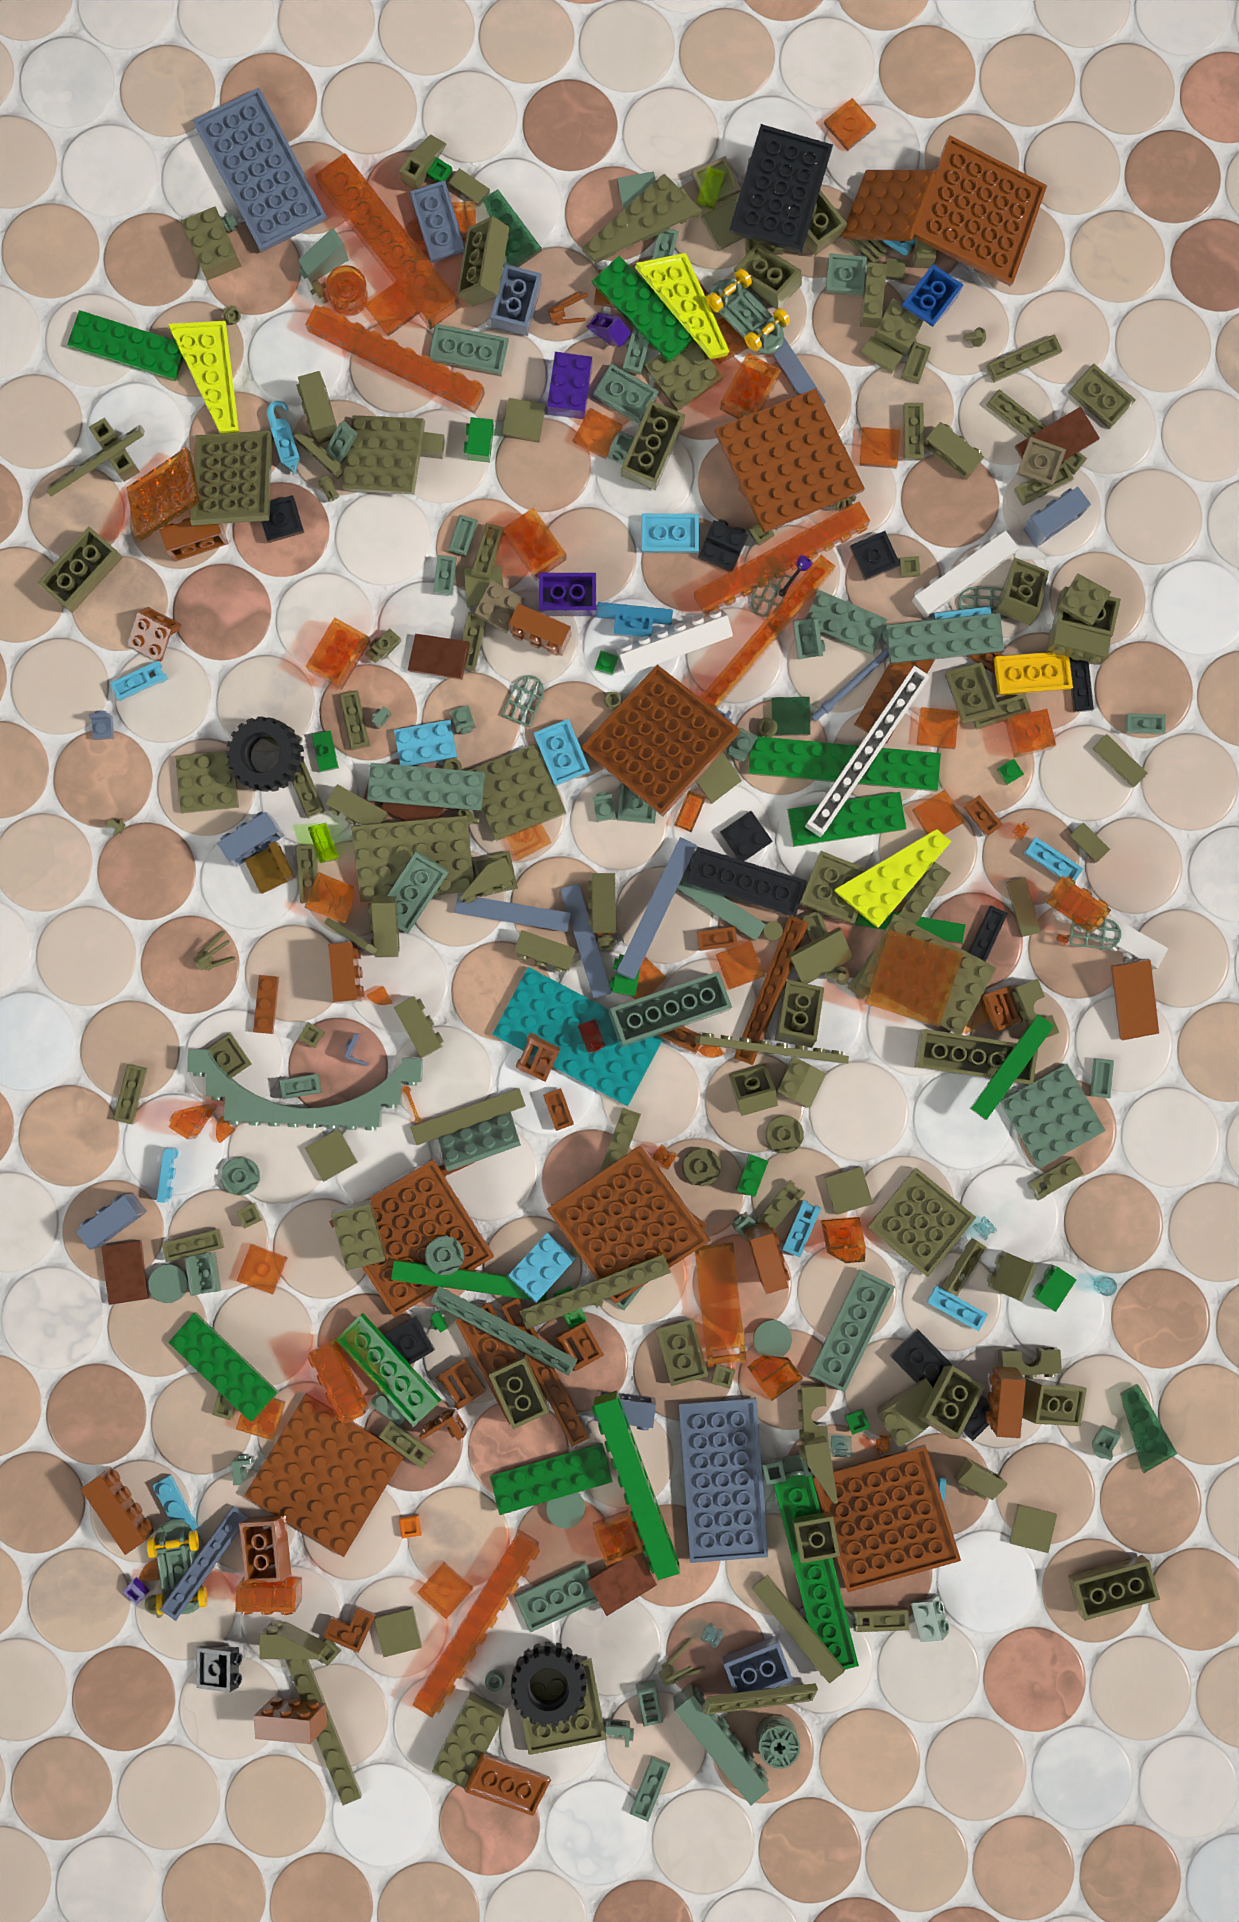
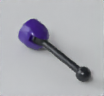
[778,554,813,597]

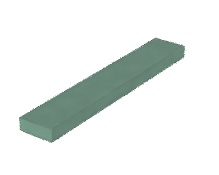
[660,871,766,941]

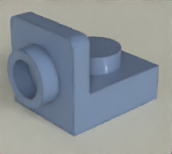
[89,710,114,740]

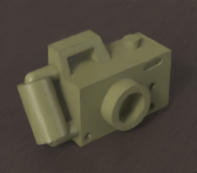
[365,628,402,663]

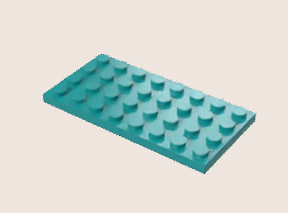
[492,967,663,1106]

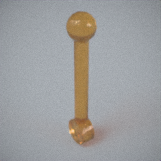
[403,1086,422,1124]

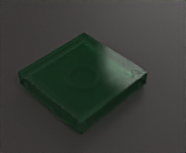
[771,697,811,736]

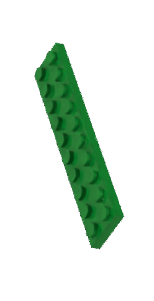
[748,736,941,792]
[773,1475,859,1676]

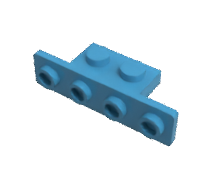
[597,602,673,637]

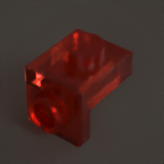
[578,1019,606,1053]

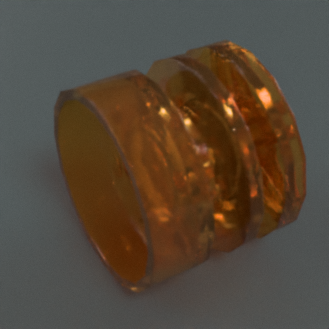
[326,265,368,316]

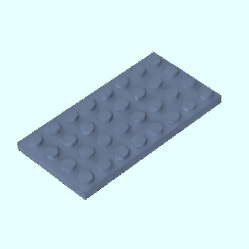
[192,88,328,252]
[679,1397,768,1563]

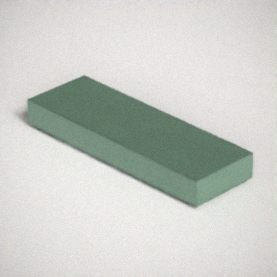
[630,1756,670,1822]

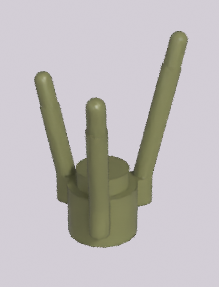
[193,931,235,971]
[659,1638,704,1686]

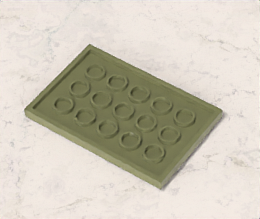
[190,430,273,526]
[351,815,474,902]
[858,914,996,1034]

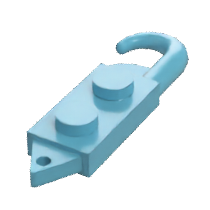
[267,401,300,474]

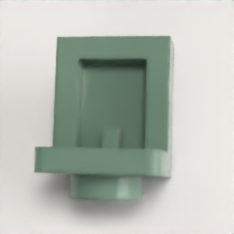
[732,1212,758,1242]
[1092,1425,1121,1461]

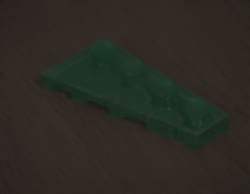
[483,189,542,268]
[1120,1384,1177,1473]

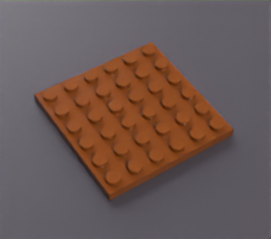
[913,135,1047,286]
[714,388,865,533]
[581,664,741,817]
[547,1144,710,1304]
[332,1158,494,1317]
[244,1393,404,1557]
[813,1445,961,1592]

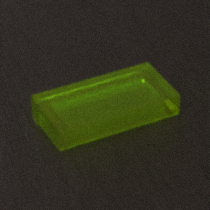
[697,167,725,209]
[308,823,339,864]

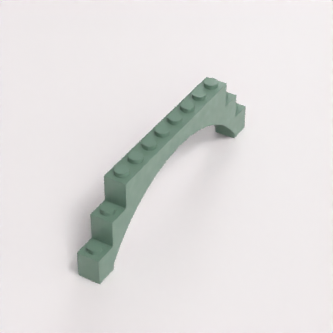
[187,1049,423,1131]

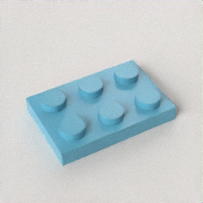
[642,513,699,553]
[533,719,590,786]
[394,720,457,766]
[508,1232,575,1302]

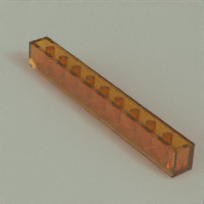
[305,305,485,413]
[693,501,871,616]
[700,555,836,710]
[413,1529,540,1718]

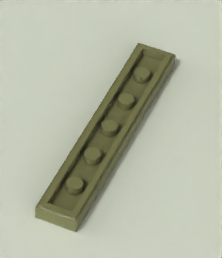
[986,389,1087,475]
[47,425,145,497]
[410,1088,526,1146]
[752,1574,845,1684]
[702,1683,818,1715]

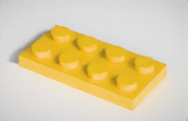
[993,652,1073,696]

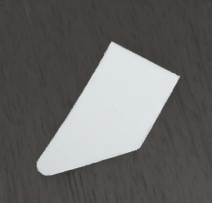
[1015,543,1047,560]

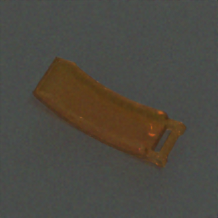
[695,1242,747,1367]

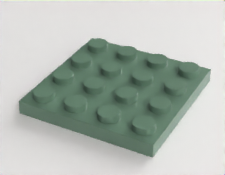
[1000,1064,1106,1168]

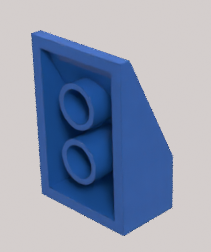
[902,264,964,327]

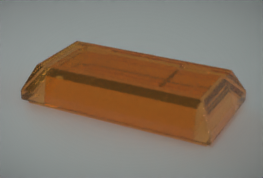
[674,791,706,833]

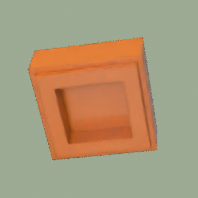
[399,1514,422,1539]

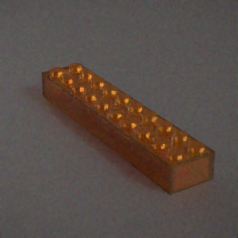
[315,153,460,330]

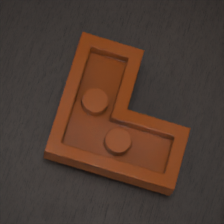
[323,1606,376,1653]

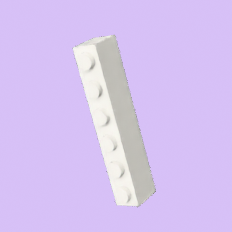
[912,530,1019,619]
[616,610,733,675]
[1052,892,1169,970]

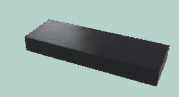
[1069,657,1094,713]
[968,905,1008,962]

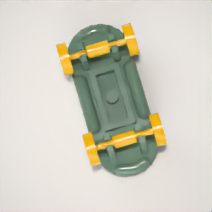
[706,268,790,355]
[147,1519,208,1615]

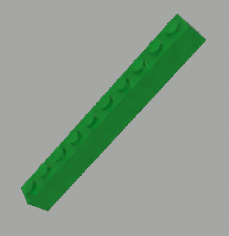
[592,1390,680,1580]

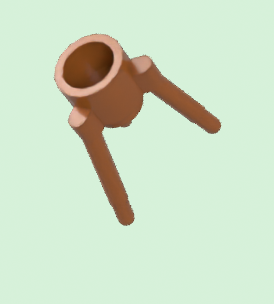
[547,292,588,326]

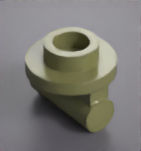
[964,327,986,347]
[105,818,125,836]
[827,966,850,985]

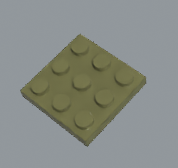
[644,340,723,411]
[175,751,239,814]
[800,851,869,925]

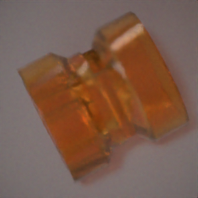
[652,1144,677,1170]

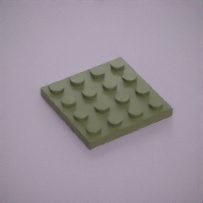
[342,415,425,495]
[468,743,567,841]
[867,1167,976,1277]
[520,1658,606,1755]

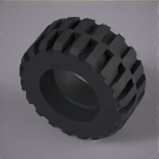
[226,716,304,792]
[510,1642,587,1727]

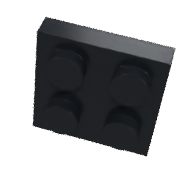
[261,495,305,543]
[850,531,900,581]
[720,811,773,861]
[384,1316,435,1365]

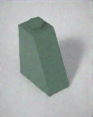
[298,228,349,283]

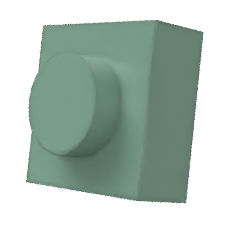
[372,706,392,729]

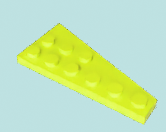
[635,253,730,359]
[168,321,239,433]
[834,829,952,928]

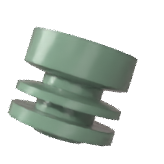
[756,1714,800,1769]

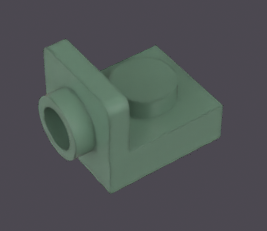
[608,430,634,465]
[450,705,476,735]
[727,728,757,762]
[593,792,616,822]
[232,1454,255,1486]
[606,1719,634,1748]

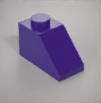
[586,312,631,347]

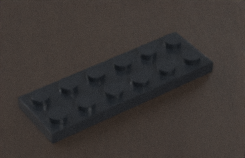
[686,846,806,917]
[889,1328,990,1441]

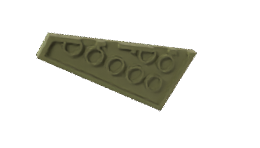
[582,174,703,264]

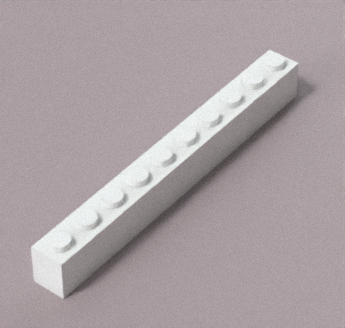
[805,666,930,837]

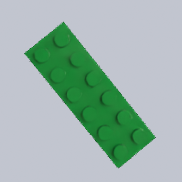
[592,256,694,363]
[67,310,184,381]
[787,792,906,847]
[168,1313,279,1422]
[335,1313,442,1427]
[490,1443,613,1515]

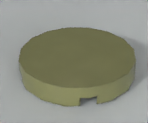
[765,1115,804,1154]
[682,1147,721,1186]

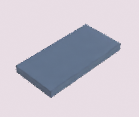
[409,180,465,264]

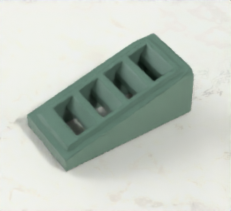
[636,1680,663,1727]

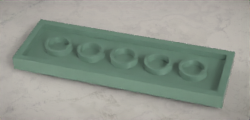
[886,613,1004,664]
[367,763,485,811]
[809,1269,895,1392]

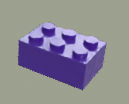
[547,352,593,420]
[539,573,596,616]

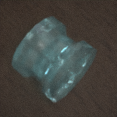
[973,1216,997,1241]
[1094,1275,1117,1296]
[701,1622,724,1648]

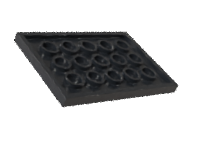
[729,124,833,254]

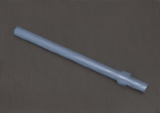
[811,647,889,722]

